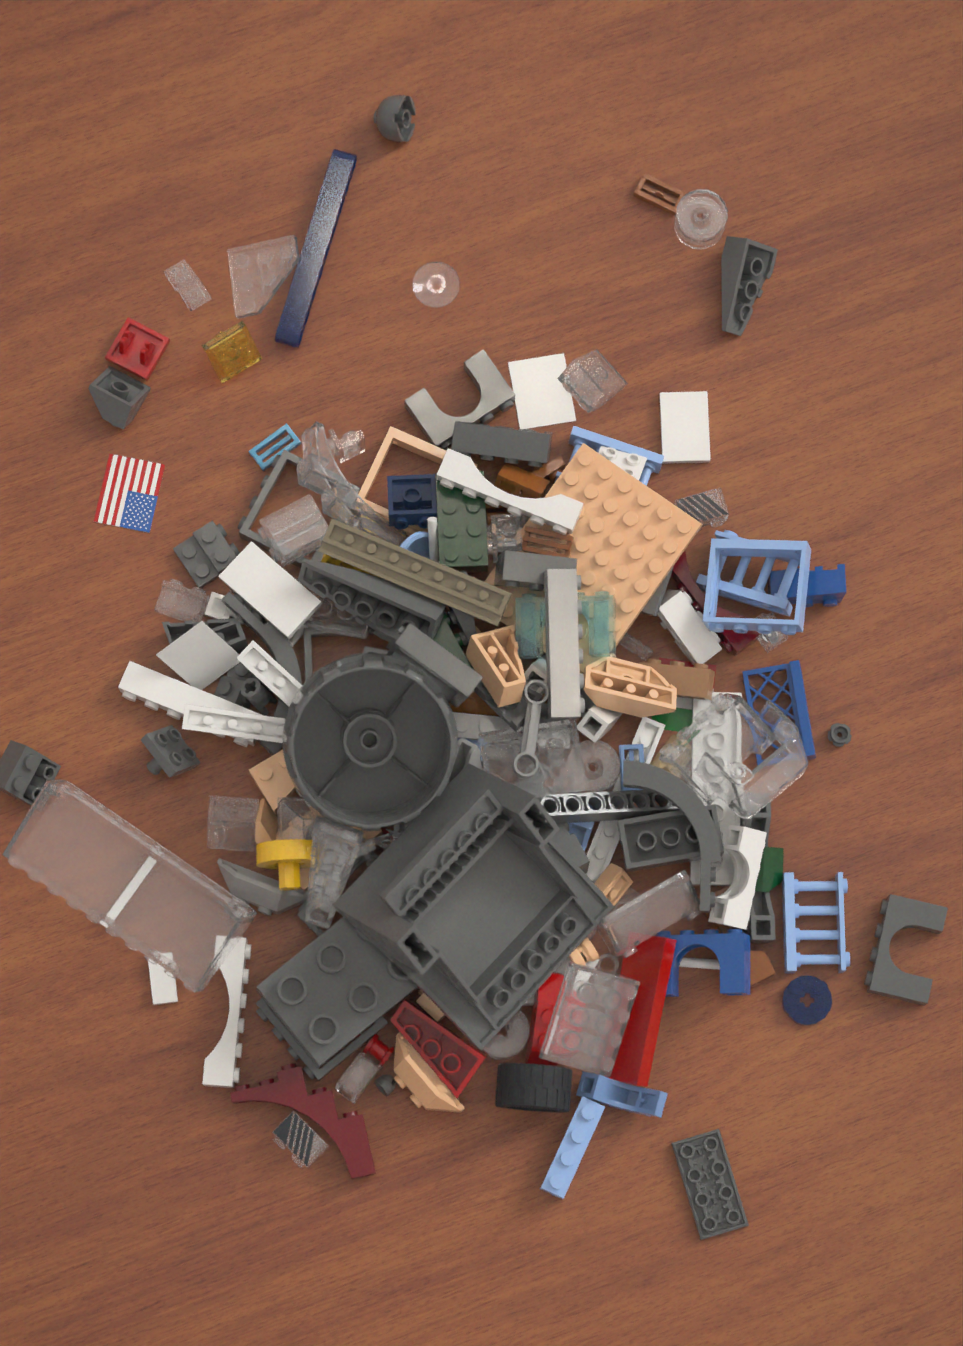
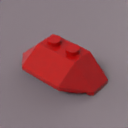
[525,973,585,1066]

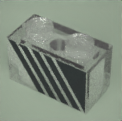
[674,488,729,532]
[272,1111,329,1169]

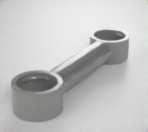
[513,680,549,779]

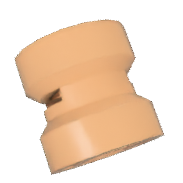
[569,937,600,971]

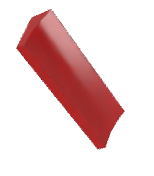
[600,931,677,1087]

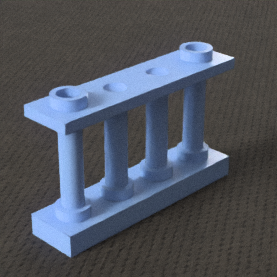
[554,426,664,486]
[696,530,800,617]
[782,872,850,973]

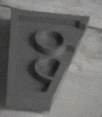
[473,670,543,732]

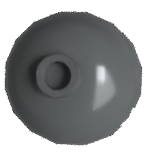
[374,95,416,142]

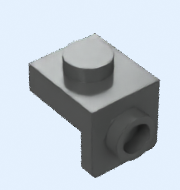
[214,676,251,709]

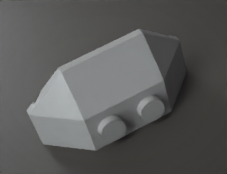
[217,858,311,916]

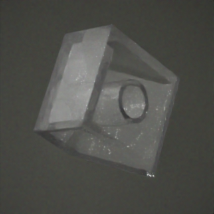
[557,349,628,413]

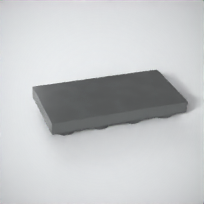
[671,1129,748,1240]

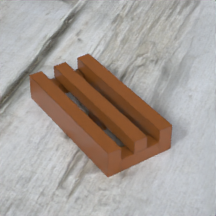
[634,173,686,216]
[520,526,574,558]

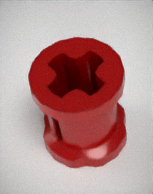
[363,1034,395,1067]

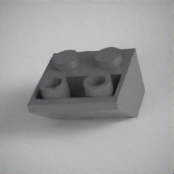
[0,740,61,809]

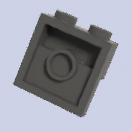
[173,520,240,590]

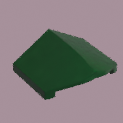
[755,847,784,892]

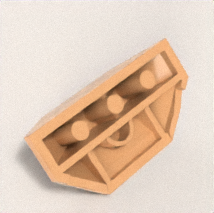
[583,656,677,718]
[393,1032,465,1113]

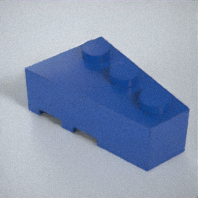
[768,564,846,607]

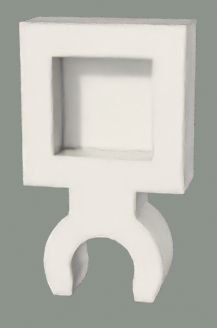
[204,592,244,624]

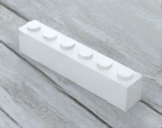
[118,661,262,747]

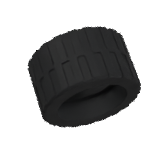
[495,1063,572,1112]

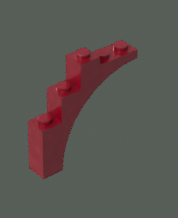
[230,1063,376,1180]

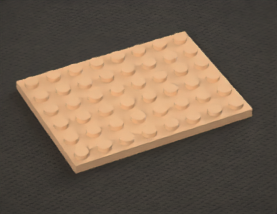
[484,443,702,675]

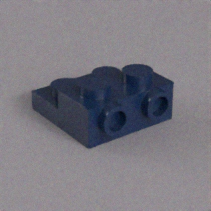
[387,474,437,530]

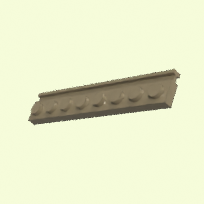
[318,519,512,626]

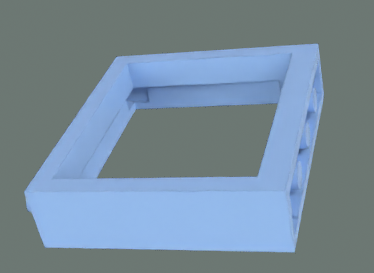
[703,538,811,635]

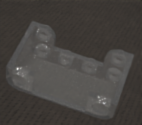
[659,693,777,805]

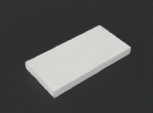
[218,541,322,639]

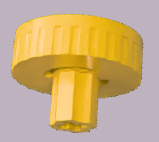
[256,839,321,891]

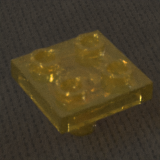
[202,321,262,384]

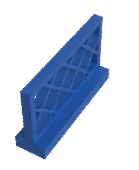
[742,660,816,767]

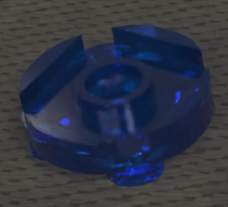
[782,975,832,1026]

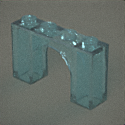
[515,591,616,659]

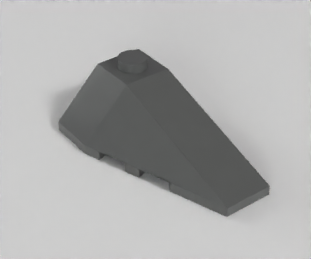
[721,236,778,336]

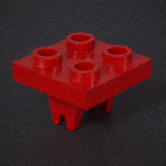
[105,317,170,381]

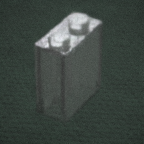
[257,494,328,567]

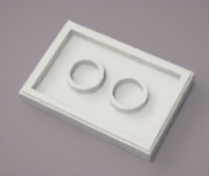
[659,391,710,464]

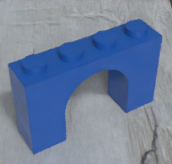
[654,929,750,997]

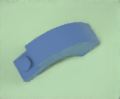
[576,1072,668,1118]

